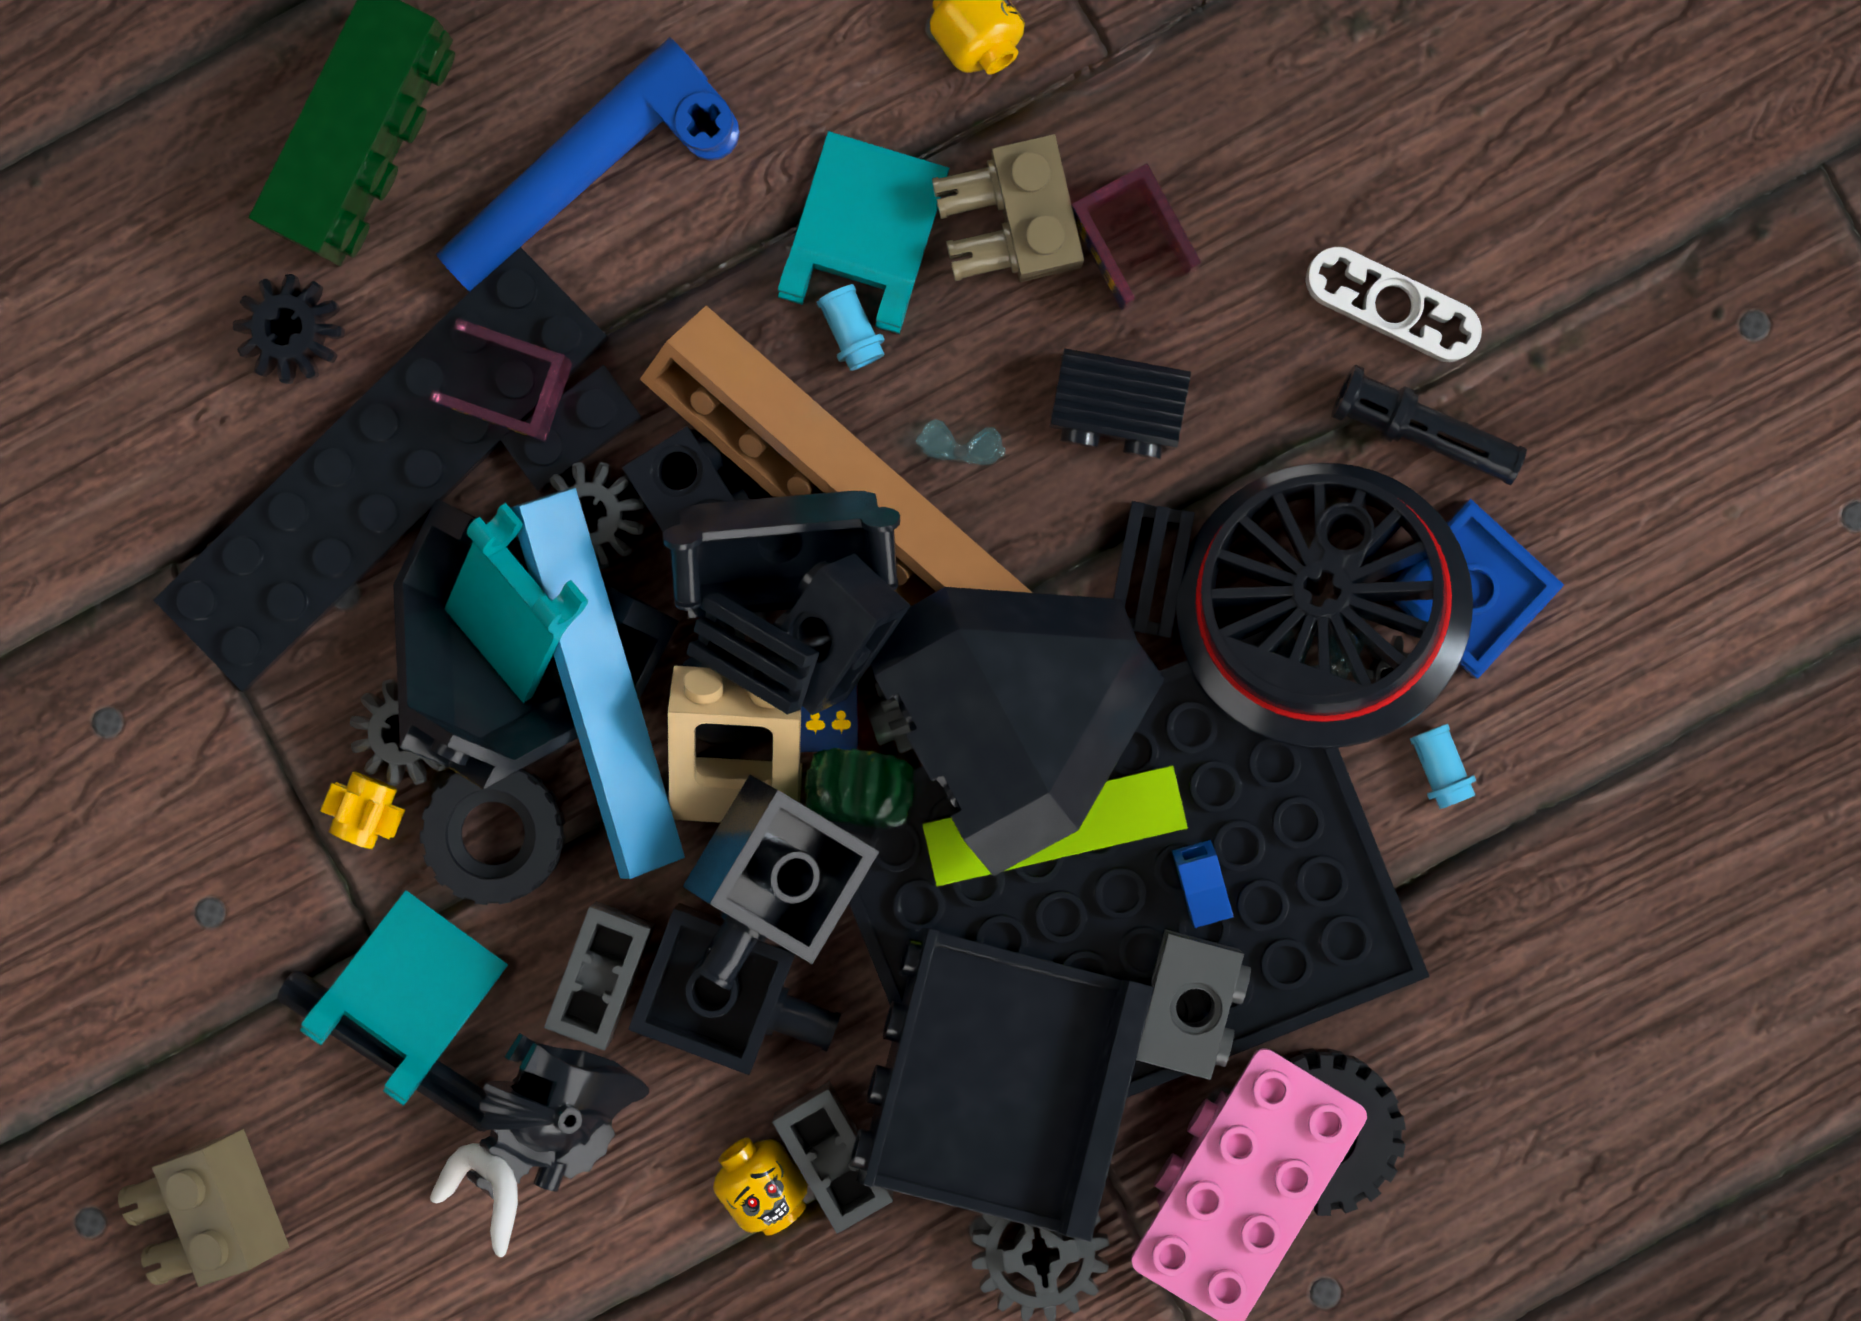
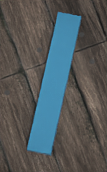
[510,488,685,879]

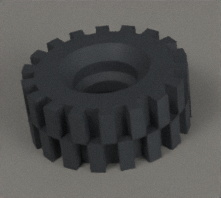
[1283,1048,1406,1216]

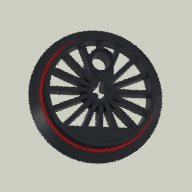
[1176,463,1473,749]

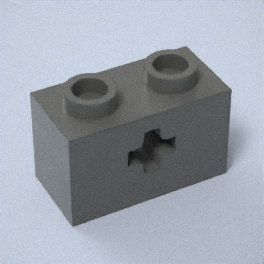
[544,901,656,1051]
[772,1081,893,1234]

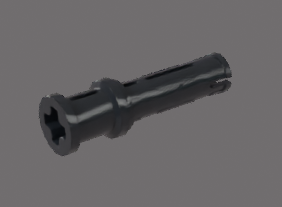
[1331,365,1527,485]

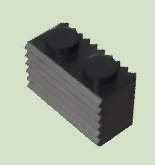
[1049,348,1191,459]

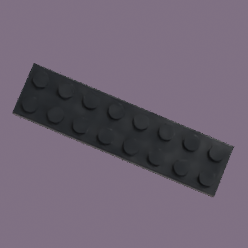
[153,247,609,691]

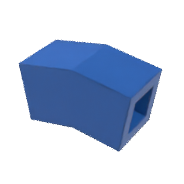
[1172,840,1234,928]

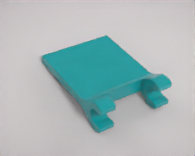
[778,131,950,335]
[445,503,588,703]
[300,890,508,1106]

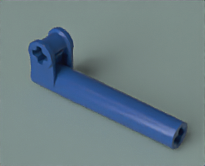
[436,37,740,292]

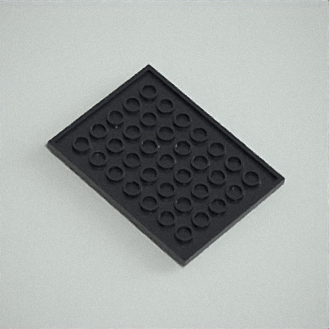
[812,622,1430,1098]

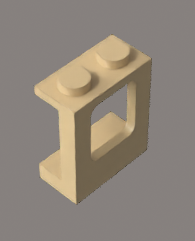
[668,666,802,823]

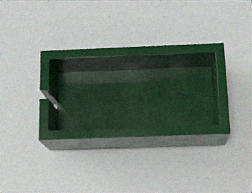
[248,0,455,267]

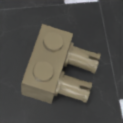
[932,134,1084,282]
[118,1129,290,1287]

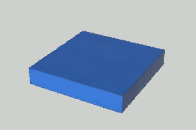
[1391,499,1564,679]

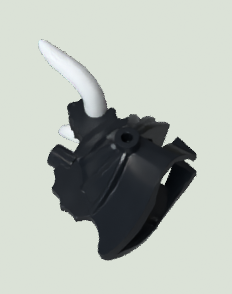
[430,1033,649,1257]

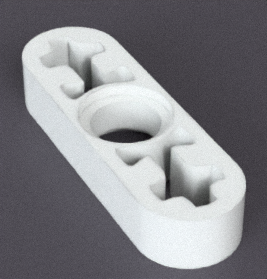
[1306,247,1482,362]

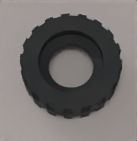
[420,768,566,905]

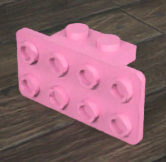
[1131,1048,1367,1321]

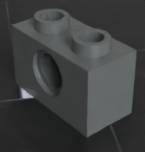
[1136,929,1251,1080]

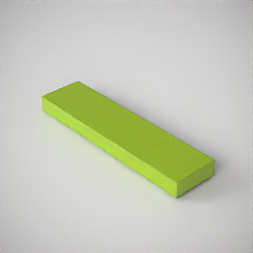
[922,765,1188,886]

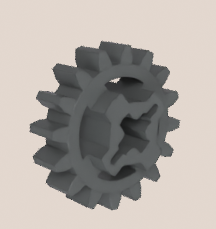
[971,1213,1109,1321]

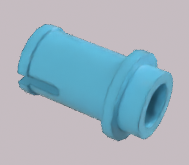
[816,284,885,371]
[1410,723,1476,809]

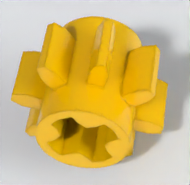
[320,772,405,849]

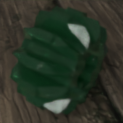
[805,748,914,829]

